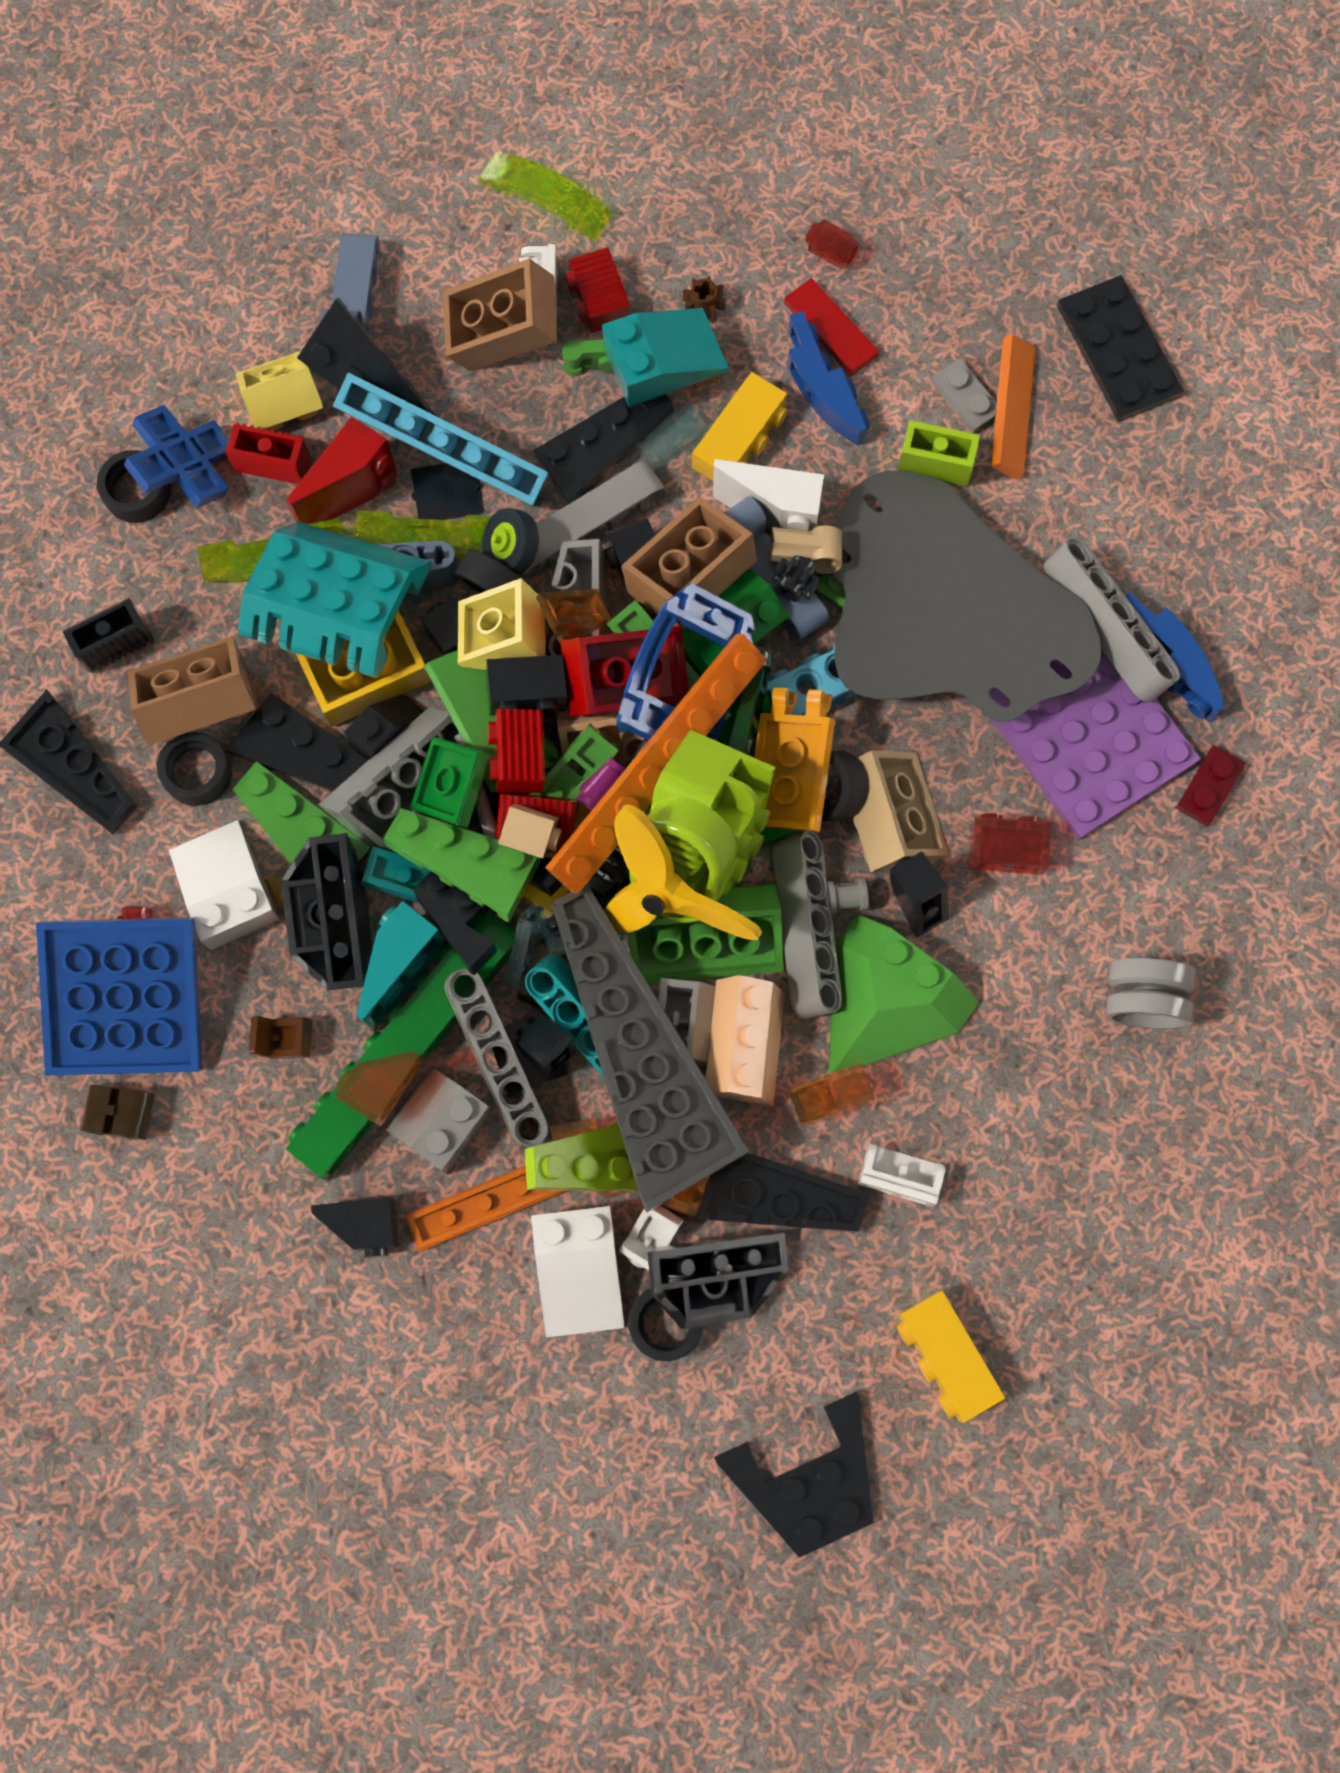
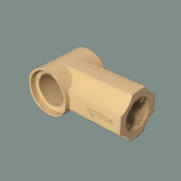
[769,525,842,574]

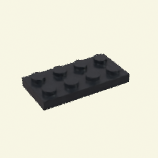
[1057,275,1184,422]

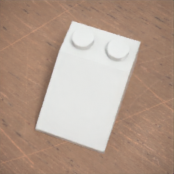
[713,459,824,534]
[169,820,280,950]
[531,1206,625,1338]

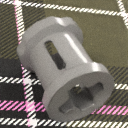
[827,878,869,914]

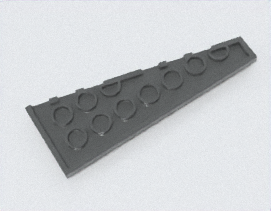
[552,884,749,1213]

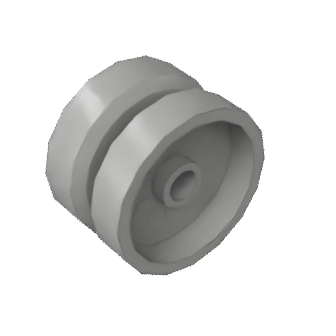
[1105,958,1196,1030]

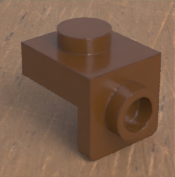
[249,1016,313,1059]

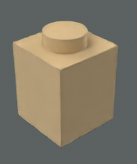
[498,803,562,859]

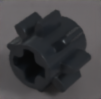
[772,555,820,602]

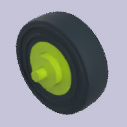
[482,508,539,575]

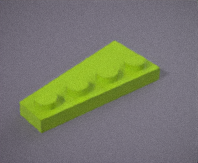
[525,1124,639,1192]

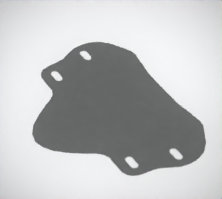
[831,470,1101,722]

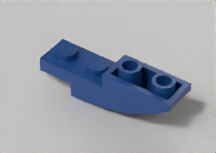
[787,311,870,446]
[1126,592,1224,723]

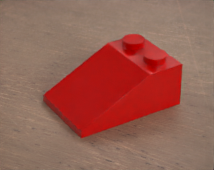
[286,416,397,527]
[560,626,689,716]

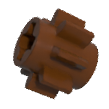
[683,276,726,321]

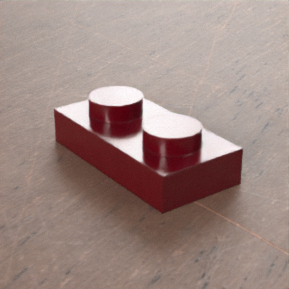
[1175,745,1246,827]

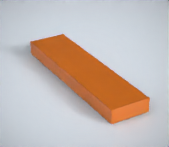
[991,334,1036,479]
[405,1165,565,1252]

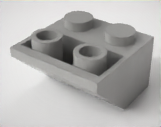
[658,978,716,1067]

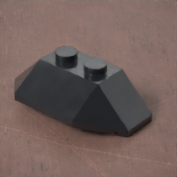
[281,833,372,991]
[647,1233,789,1329]

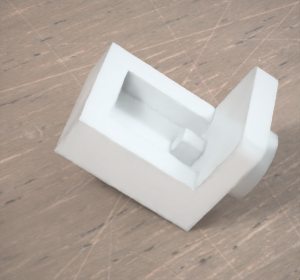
[619,1206,683,1270]

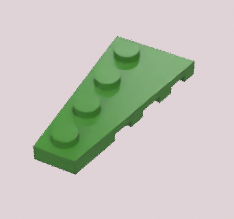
[232,761,371,865]
[384,808,541,923]

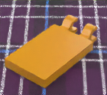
[754,687,835,833]

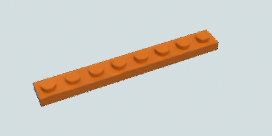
[545,634,767,894]

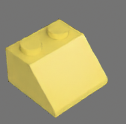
[236,350,323,432]
[458,578,546,670]

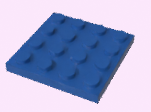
[36,917,203,1076]

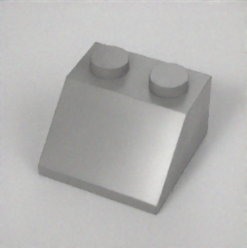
[385,1067,493,1174]

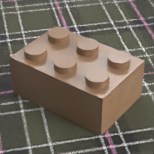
[443,258,558,371]
[621,496,757,629]
[127,636,256,746]

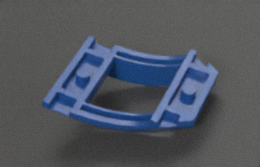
[616,583,755,741]

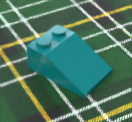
[602,308,729,407]
[356,901,447,1032]

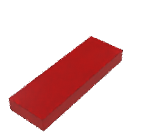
[784,278,879,377]

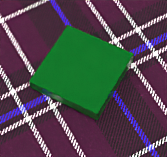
[410,737,491,828]

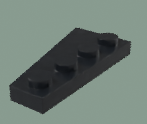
[534,394,674,505]
[0,689,137,835]
[225,693,368,792]

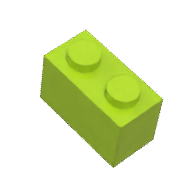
[897,420,980,487]

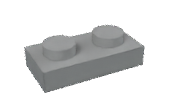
[931,358,997,434]

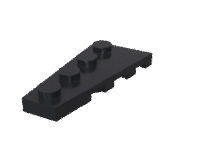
[297,297,436,416]
[696,1153,870,1233]

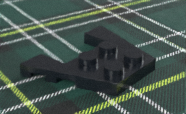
[413,857,563,975]
[714,1392,873,1558]

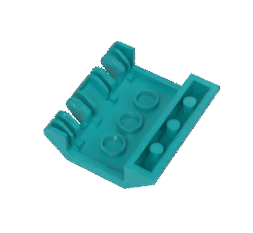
[238,522,432,678]

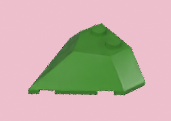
[828,914,979,1079]

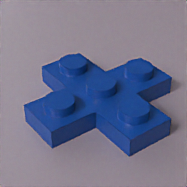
[124,405,229,509]

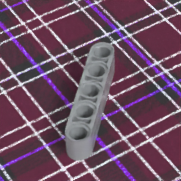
[518,461,667,583]
[1044,537,1180,703]
[773,831,842,1020]
[444,969,548,1147]

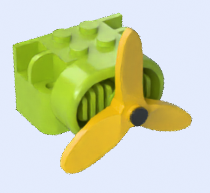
[604,730,776,940]

